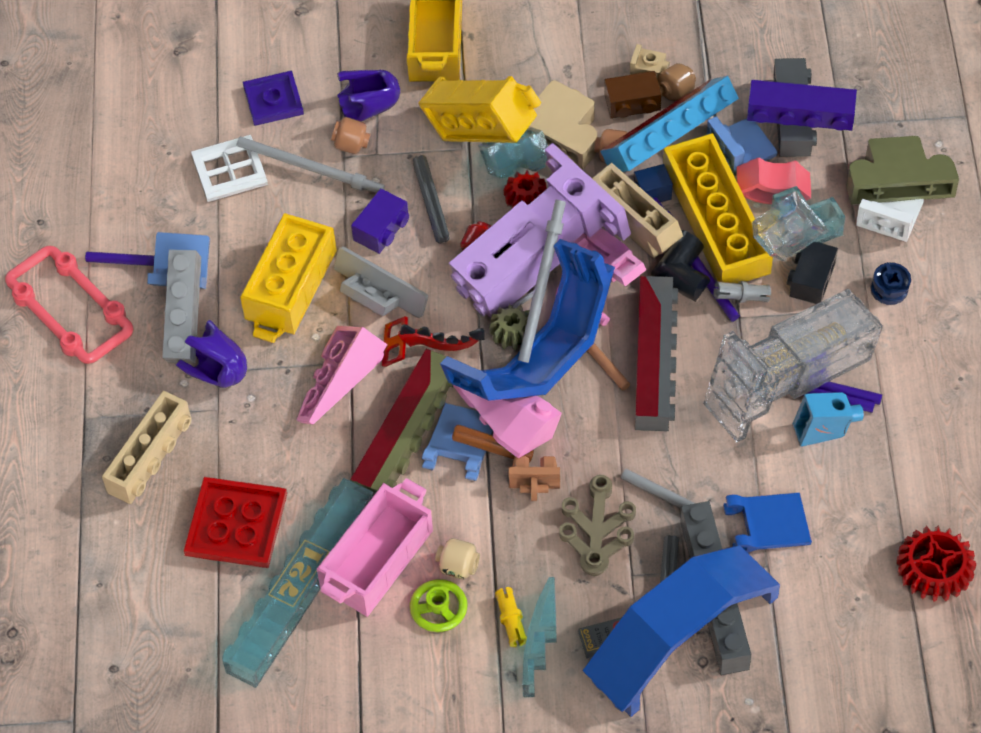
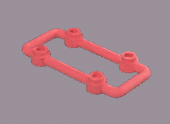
[5,246,134,364]

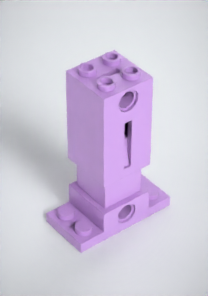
[449,143,631,318]

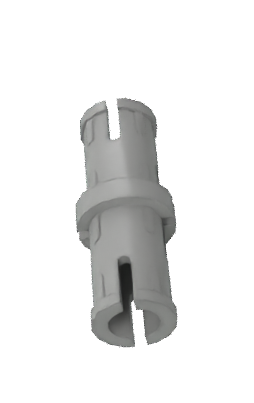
[714,281,771,303]

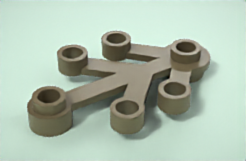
[559,475,636,576]

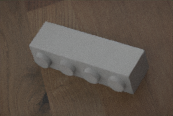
[163,250,201,364]

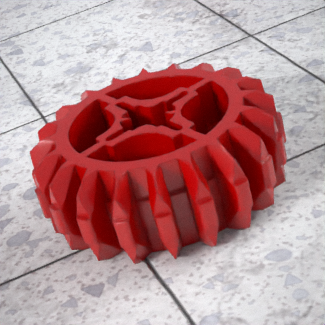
[896,525,976,602]

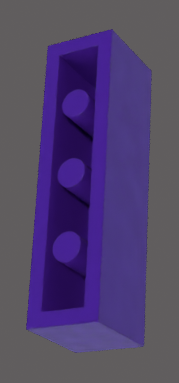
[747,80,857,131]

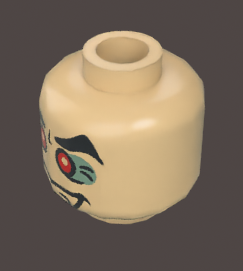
[435,538,480,580]

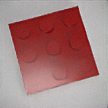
[184,477,288,568]

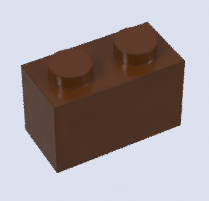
[604,71,662,119]

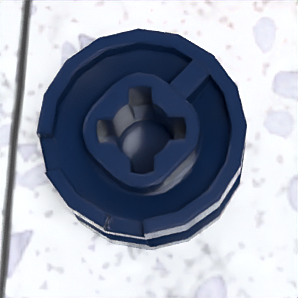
[870,262,912,305]

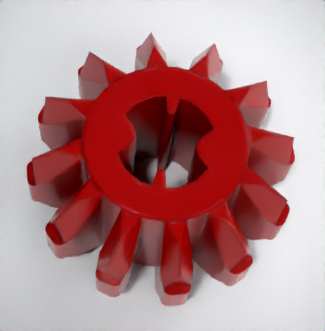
[503,170,547,208]

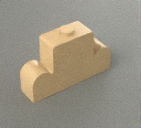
[521,80,597,170]
[592,163,683,258]

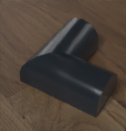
[651,230,711,302]

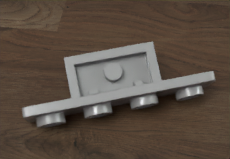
[334,246,428,318]

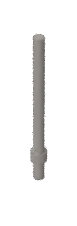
[237,136,385,193]
[518,200,566,363]

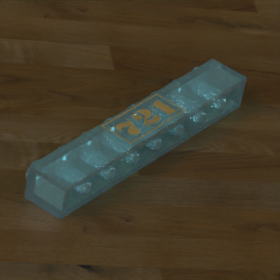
[222,478,374,688]

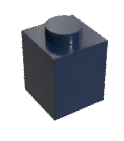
[634,164,673,203]

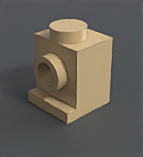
[630,44,670,78]

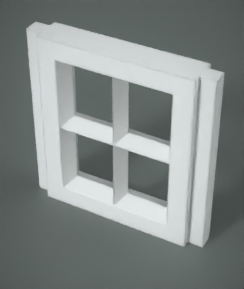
[191,135,268,202]

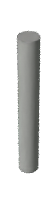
[621,469,695,508]

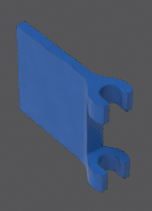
[723,492,812,553]

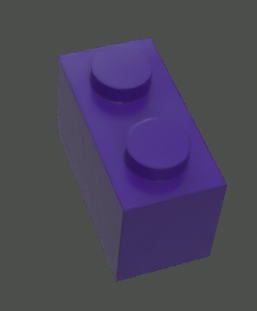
[351,188,410,254]

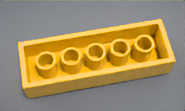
[663,133,773,283]

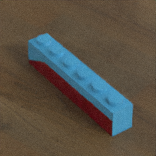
[600,76,739,172]

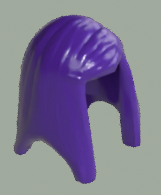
[337,69,400,122]
[176,320,248,388]

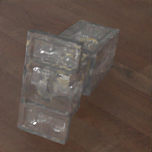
[703,288,883,443]

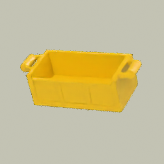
[407,0,462,82]
[418,76,541,143]
[240,213,337,343]

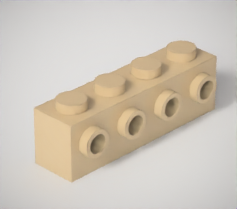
[102,390,191,504]

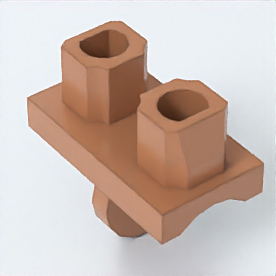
[509,456,560,501]

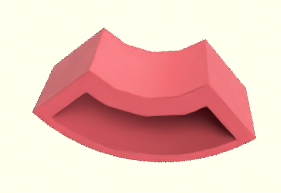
[737,157,811,205]

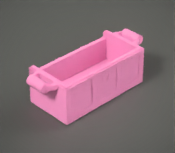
[317,478,433,617]

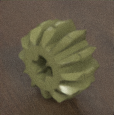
[489,303,530,351]

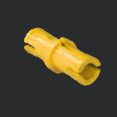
[495,587,528,647]

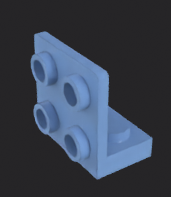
[707,116,777,175]
[147,232,210,289]

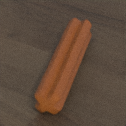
[452,425,534,463]

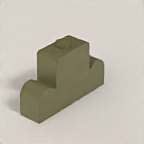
[846,136,959,205]

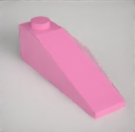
[297,326,387,424]
[453,385,562,458]

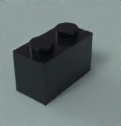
[787,239,838,305]

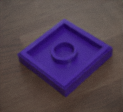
[243,70,304,126]

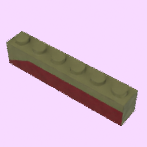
[350,348,453,500]

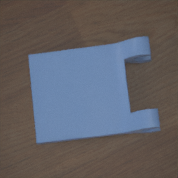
[422,403,494,481]

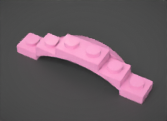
[573,228,646,286]

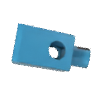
[792,392,864,447]

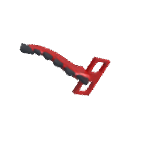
[381,316,485,367]

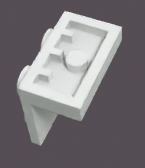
[856,199,924,242]

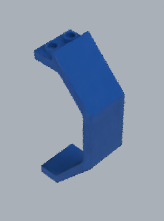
[440,239,615,401]
[582,545,780,717]

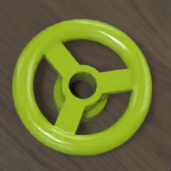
[410,579,468,632]

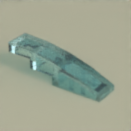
[522,577,557,697]

